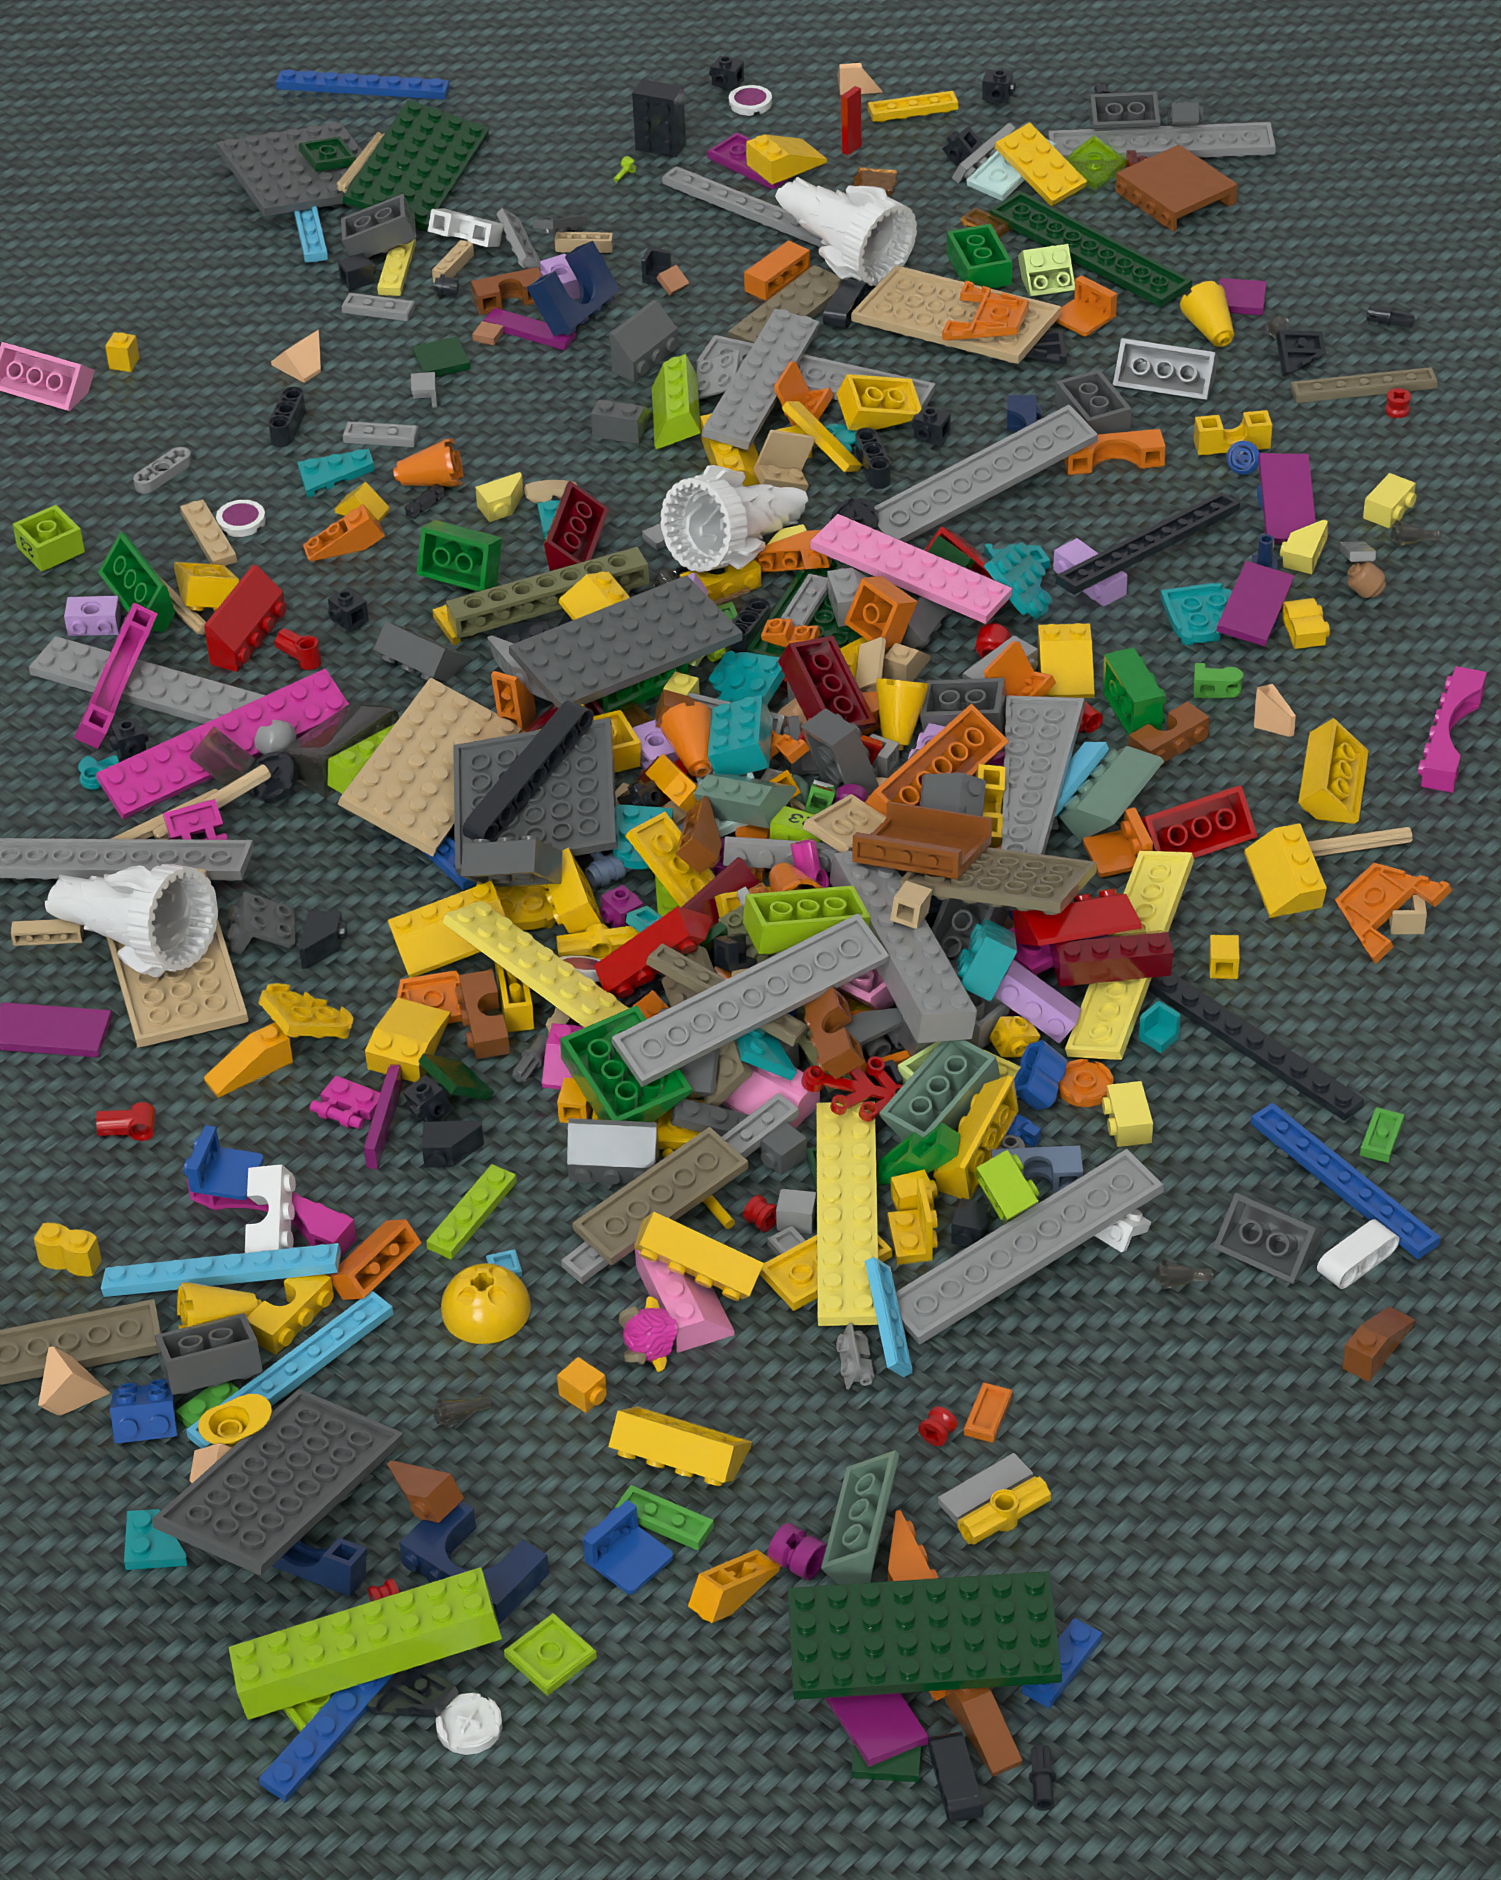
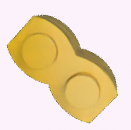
[1282,598,1330,649]
[34,1223,102,1277]

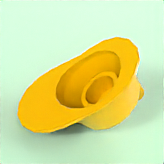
[198,1394,272,1448]

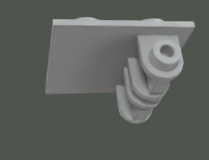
[697,350,743,399]

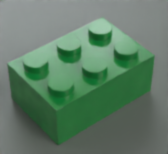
[947,224,1012,288]
[417,520,502,591]
[1103,647,1166,737]

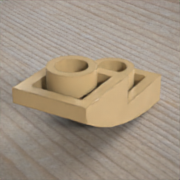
[524,480,577,504]

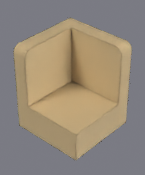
[1389,895,1427,934]

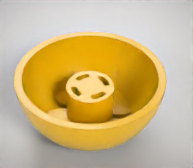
[441,1263,531,1344]

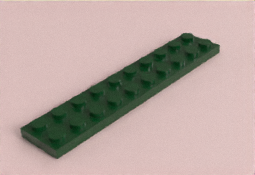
[989,191,1192,307]

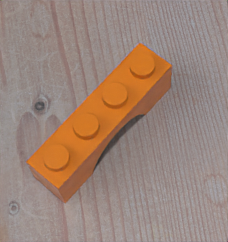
[1063,429,1166,475]

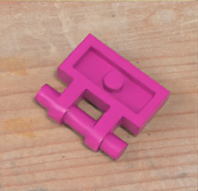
[163,799,228,840]
[310,1076,380,1130]

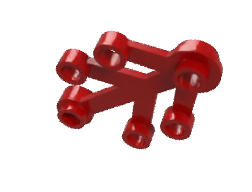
[801,1056,903,1122]

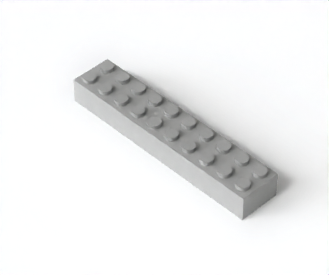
[829,851,977,1043]

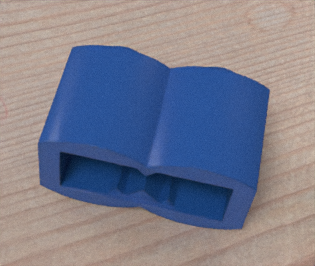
[1014,1041,1067,1110]

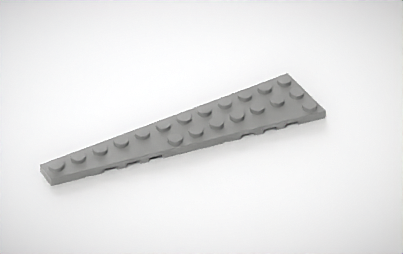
[1002,696,1085,911]

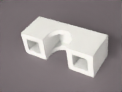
[428,209,504,247]
[245,1164,296,1253]

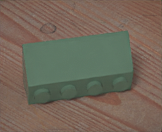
[1060,746,1164,841]
[879,1040,1000,1141]
[821,1450,899,1585]

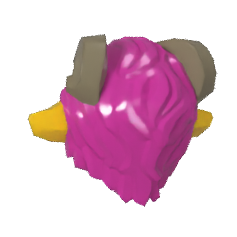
[619,1296,678,1372]

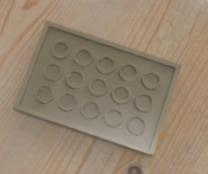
[899,847,1097,915]

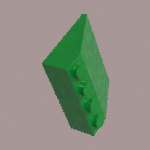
[560,1005,692,1122]

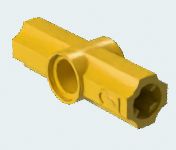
[556,924,640,960]
[957,1476,1051,1545]

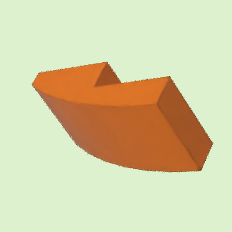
[761,618,821,647]

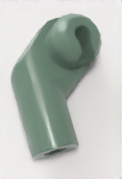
[792,774,809,806]

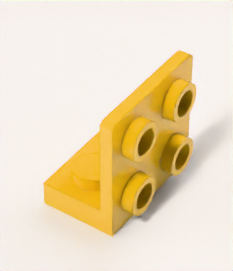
[887,1177,938,1265]

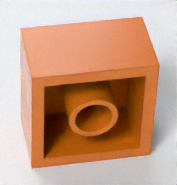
[844,576,918,648]

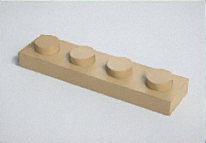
[180,499,237,566]

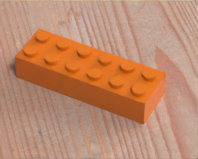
[865,704,1009,816]

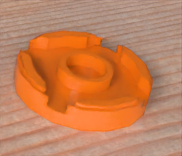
[1058,1059,1113,1107]

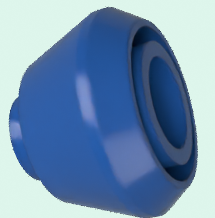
[1227,441,1259,474]

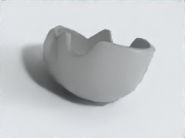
[255,720,296,755]

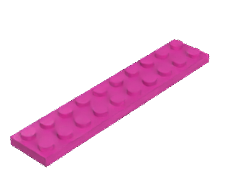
[96,669,352,820]

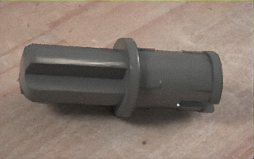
[512,1035,548,1083]

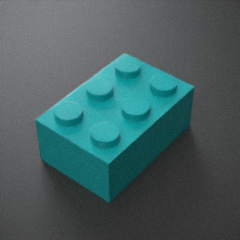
[708,695,773,776]
[956,918,1017,1002]

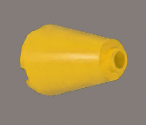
[1180,281,1234,347]
[876,678,929,750]
[177,1282,262,1329]

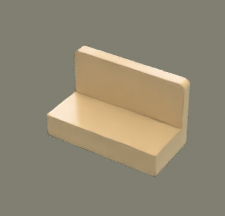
[856,637,886,693]

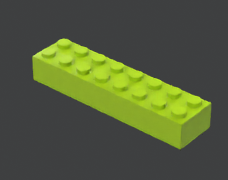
[229,1567,502,1720]

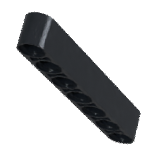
[462,700,594,842]

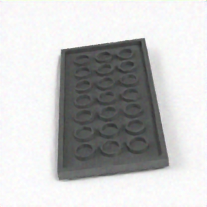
[509,575,742,709]
[153,1389,403,1576]

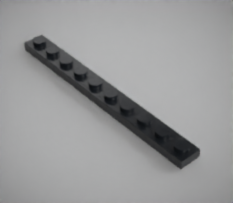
[1055,492,1240,595]
[1147,972,1364,1121]

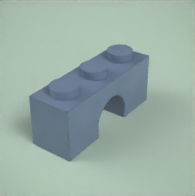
[991,1146,1083,1193]

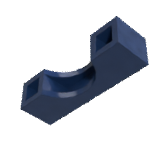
[1007,395,1041,432]
[272,1538,367,1596]

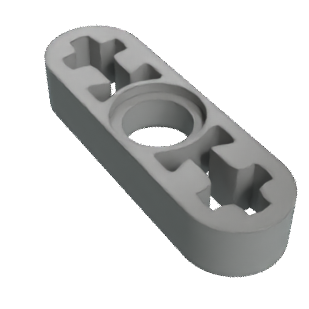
[133,447,192,494]

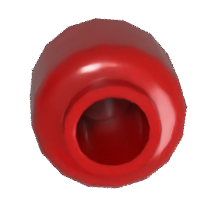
[975,623,1011,659]

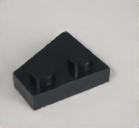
[1025,330,1067,364]

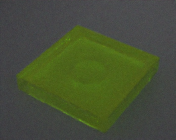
[1065,135,1126,190]

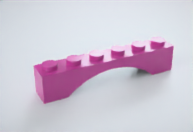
[74,603,157,749]
[1418,666,1487,793]
[187,1179,357,1258]

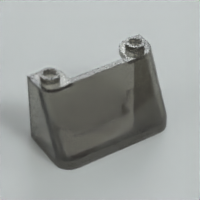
[282,704,399,799]

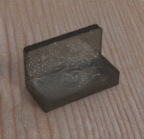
[190,727,255,786]

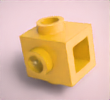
[989,1016,1040,1057]

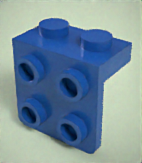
[184,1125,264,1200]
[110,1379,178,1444]
[583,1500,673,1594]

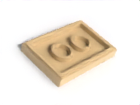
[803,794,886,853]

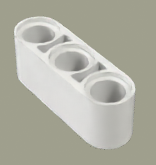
[1317,1219,1400,1289]

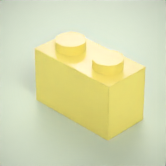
[1363,473,1417,529]
[1102,1081,1153,1147]

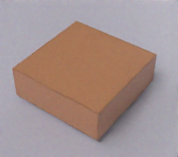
[657,265,689,296]
[472,321,504,346]

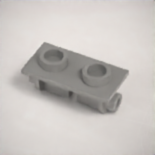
[836,1322,875,1390]

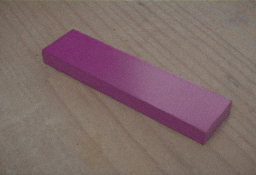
[483,308,576,350]
[364,1064,403,1169]

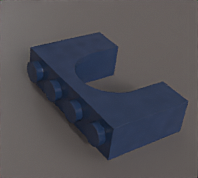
[527,241,620,336]
[399,1501,549,1625]

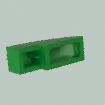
[876,1123,960,1185]

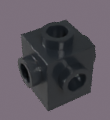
[709,56,744,90]
[982,69,1016,103]
[942,126,983,166]
[912,406,951,446]
[328,587,369,632]
[109,718,149,761]
[617,780,666,807]
[403,1075,453,1122]

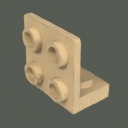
[753,430,815,492]

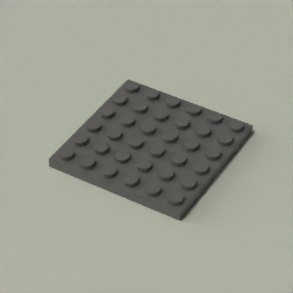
[216,122,362,216]
[453,718,618,876]

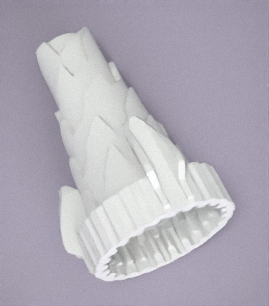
[775,177,917,286]
[661,465,808,572]
[45,864,218,977]

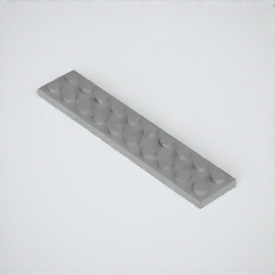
[1048,122,1276,163]
[702,309,820,450]
[696,335,936,408]
[875,405,1098,542]
[29,636,266,724]
[0,838,254,881]
[612,913,889,1087]
[896,1149,1164,1345]

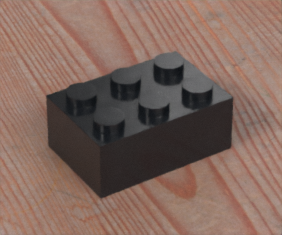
[632,79,686,157]

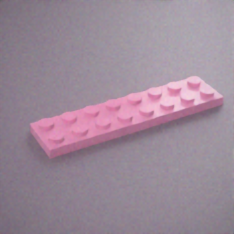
[810,514,1012,624]

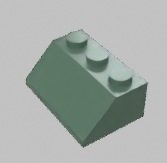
[694,774,797,829]

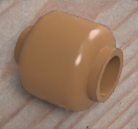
[1347,561,1386,598]

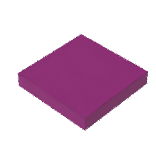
[1219,278,1267,315]

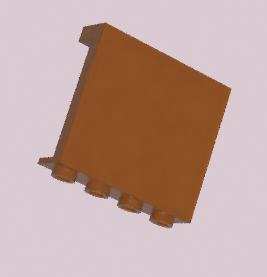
[1115,145,1238,232]
[852,801,992,879]

